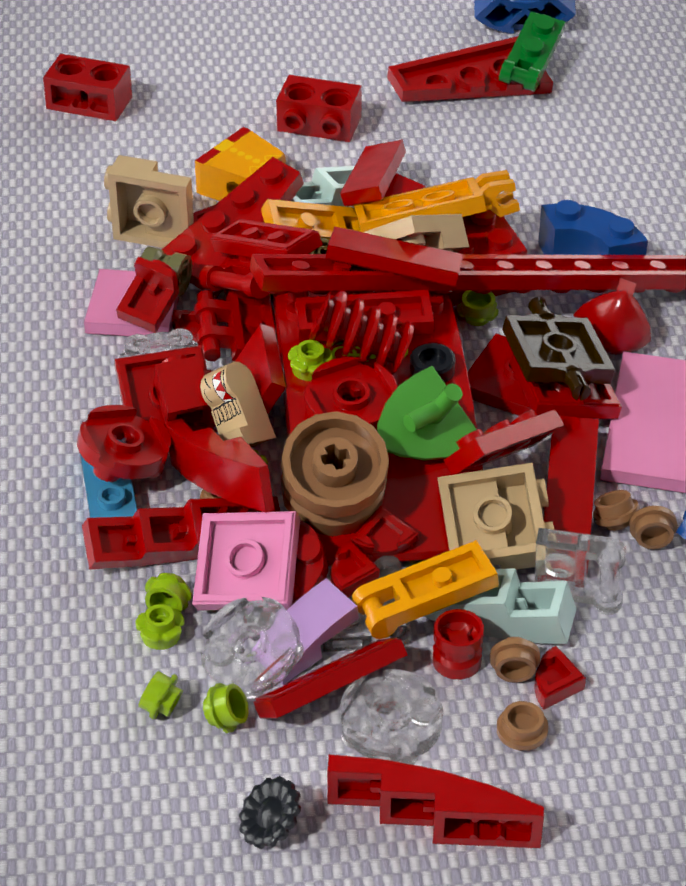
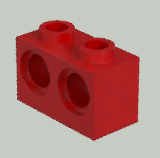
[43,53,132,121]
[276,75,362,142]

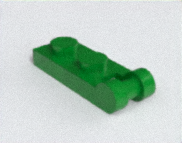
[499,11,565,92]

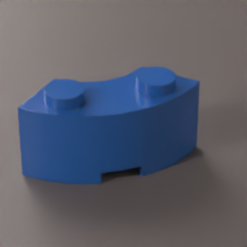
[474,0,576,34]
[538,200,648,255]

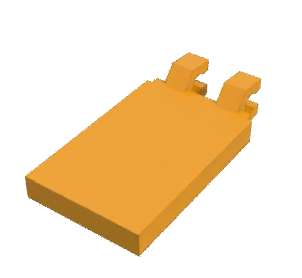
[354,170,520,232]

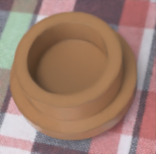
[593,490,640,530]
[629,506,678,549]
[490,637,540,682]
[496,701,549,751]

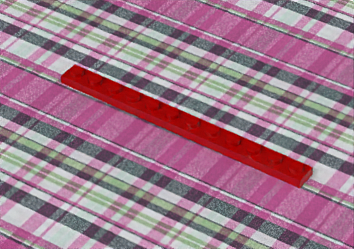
[249,254,686,295]

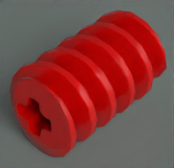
[309,290,414,374]

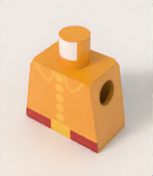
[195,126,286,201]

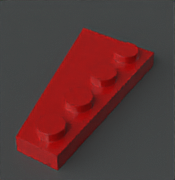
[387,36,554,102]
[162,157,304,299]

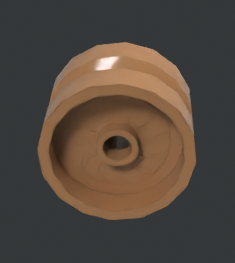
[281,412,389,536]

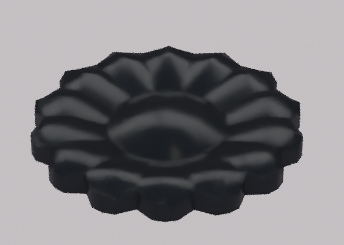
[238,776,301,849]

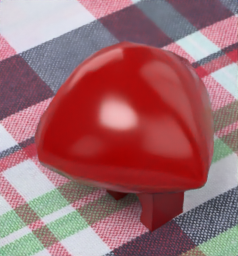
[573,278,651,355]

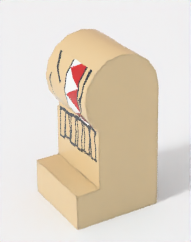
[200,361,276,448]

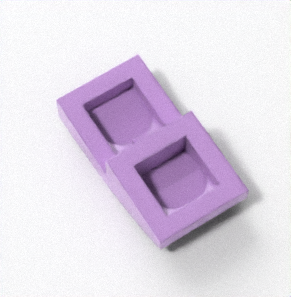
[252,578,359,685]

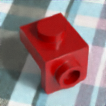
[116,257,179,333]

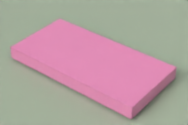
[600,351,686,493]

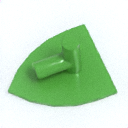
[377,366,477,461]

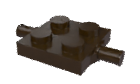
[502,297,615,400]

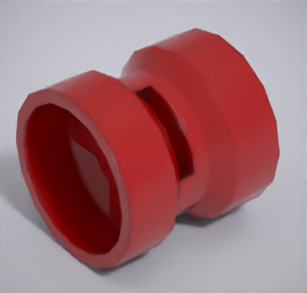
[432,609,484,680]

